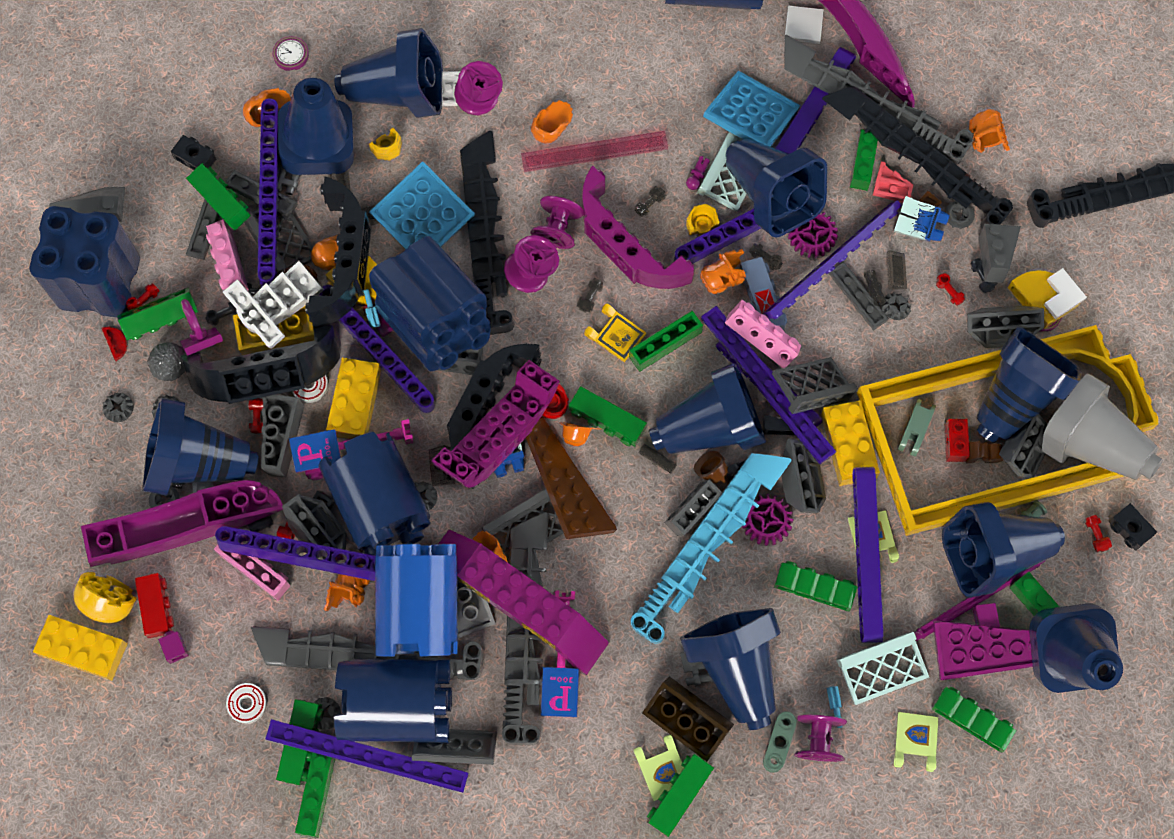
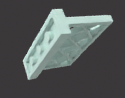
[697,132,746,211]
[836,632,929,705]

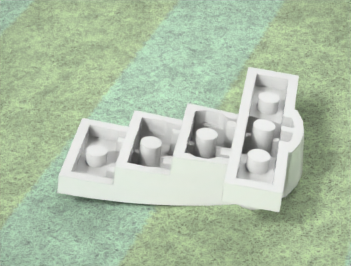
[223,261,324,349]

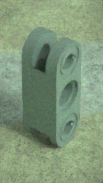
[897,398,936,457]
[763,712,797,773]

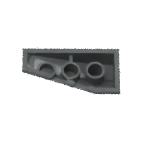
[49,187,125,222]

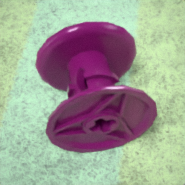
[454,61,503,116]
[530,196,584,249]
[504,235,559,293]
[794,715,847,762]

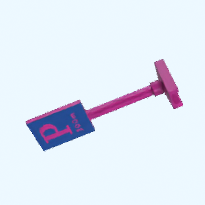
[289,419,413,473]
[541,590,579,717]

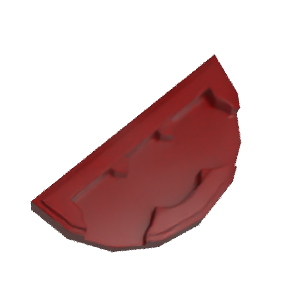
[101,326,128,361]

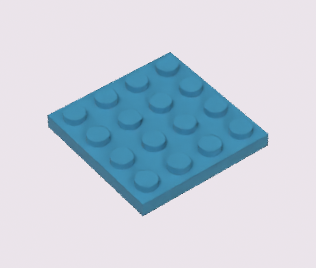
[703,71,801,147]
[369,161,475,250]

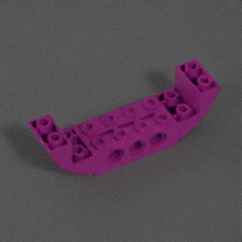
[582,166,694,289]
[432,360,560,488]

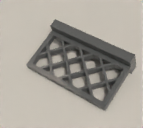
[244,208,313,276]
[772,357,858,414]
[482,489,564,563]

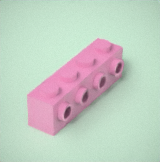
[206,219,249,291]
[725,300,801,368]
[214,537,290,601]

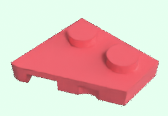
[873,161,913,203]

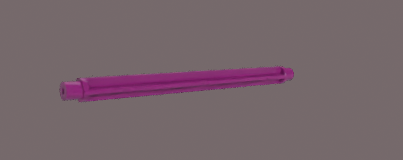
[914,560,1046,641]

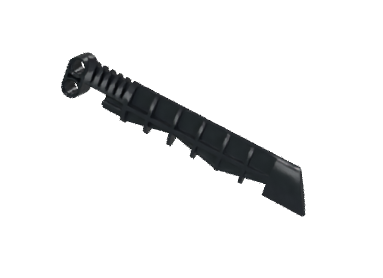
[822,86,1013,229]
[460,130,515,335]
[1027,163,1174,228]

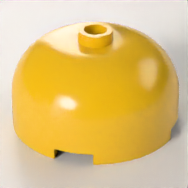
[73,572,137,623]

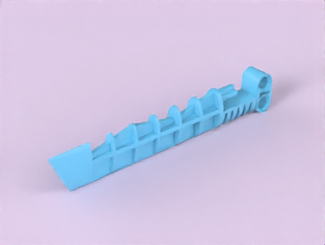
[631,453,791,644]

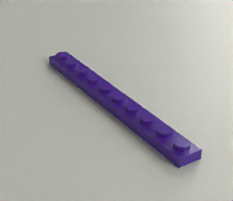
[762,200,902,320]
[701,306,836,465]
[265,719,469,793]

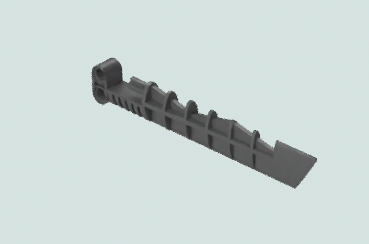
[784,35,974,165]
[502,512,548,746]
[251,626,484,680]

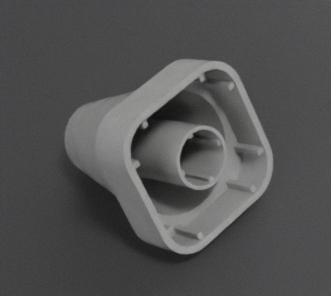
[1042,373,1163,480]

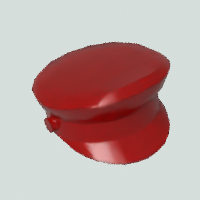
[542,384,569,419]

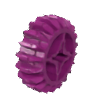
[788,211,838,259]
[741,494,794,546]

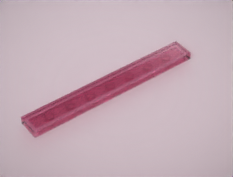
[521,131,668,172]

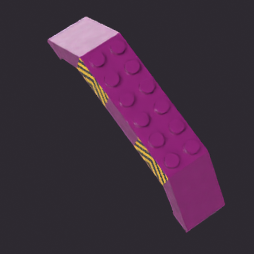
[438,529,609,676]

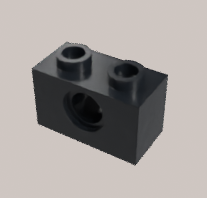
[170,135,217,170]
[1108,503,1158,551]

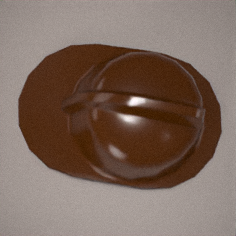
[693,450,728,484]

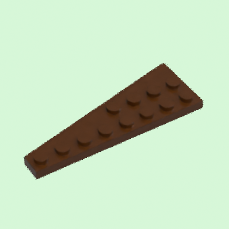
[526,416,617,539]

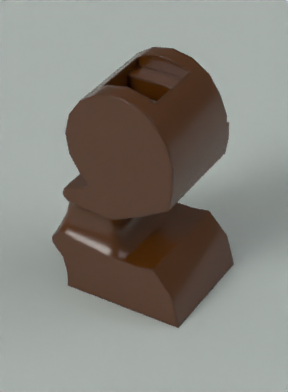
[966,441,1003,464]

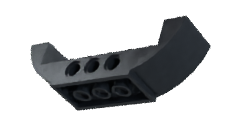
[305,176,372,328]
[181,325,340,404]
[447,343,542,489]

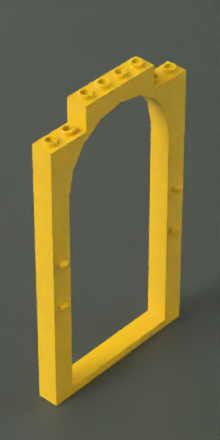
[857,325,1159,536]

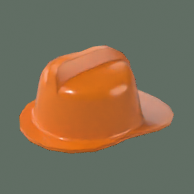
[559,422,602,446]

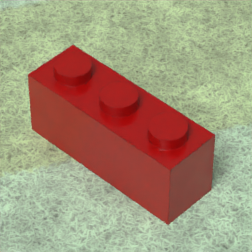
[135,573,174,638]

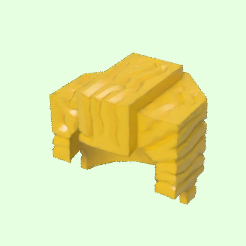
[369,128,402,161]
[686,204,720,236]

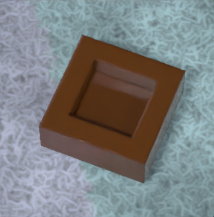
[919,191,942,207]

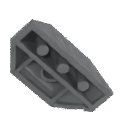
[967,305,1044,348]
[999,414,1047,479]
[781,439,826,514]
[282,494,346,563]

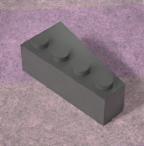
[261,394,305,477]

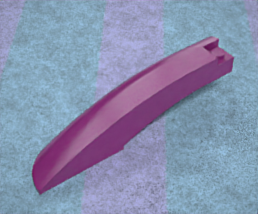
[818,0,915,108]
[81,480,283,567]

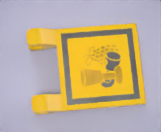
[584,303,647,362]

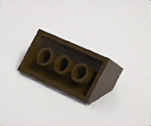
[642,676,734,762]

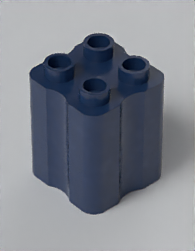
[29,206,140,318]
[369,236,491,371]

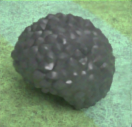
[147,342,187,381]

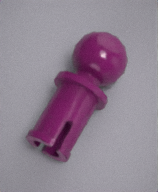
[686,156,710,190]

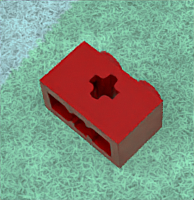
[944,419,970,462]

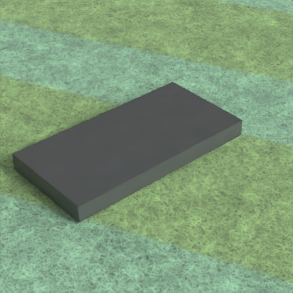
[412,729,497,765]

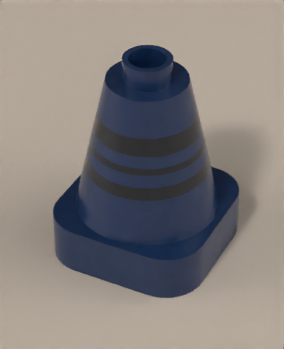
[976,327,1082,443]
[142,398,259,495]

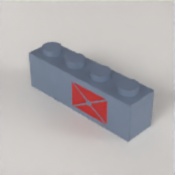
[739,257,787,330]

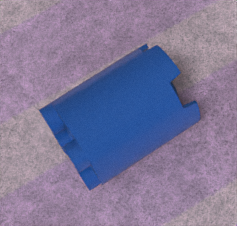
[375,544,458,657]

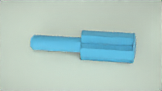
[363,289,381,328]
[826,686,843,728]

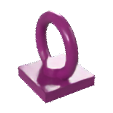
[180,299,223,356]

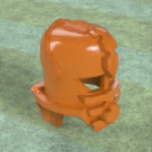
[969,109,1010,153]
[700,249,746,294]
[324,565,370,611]

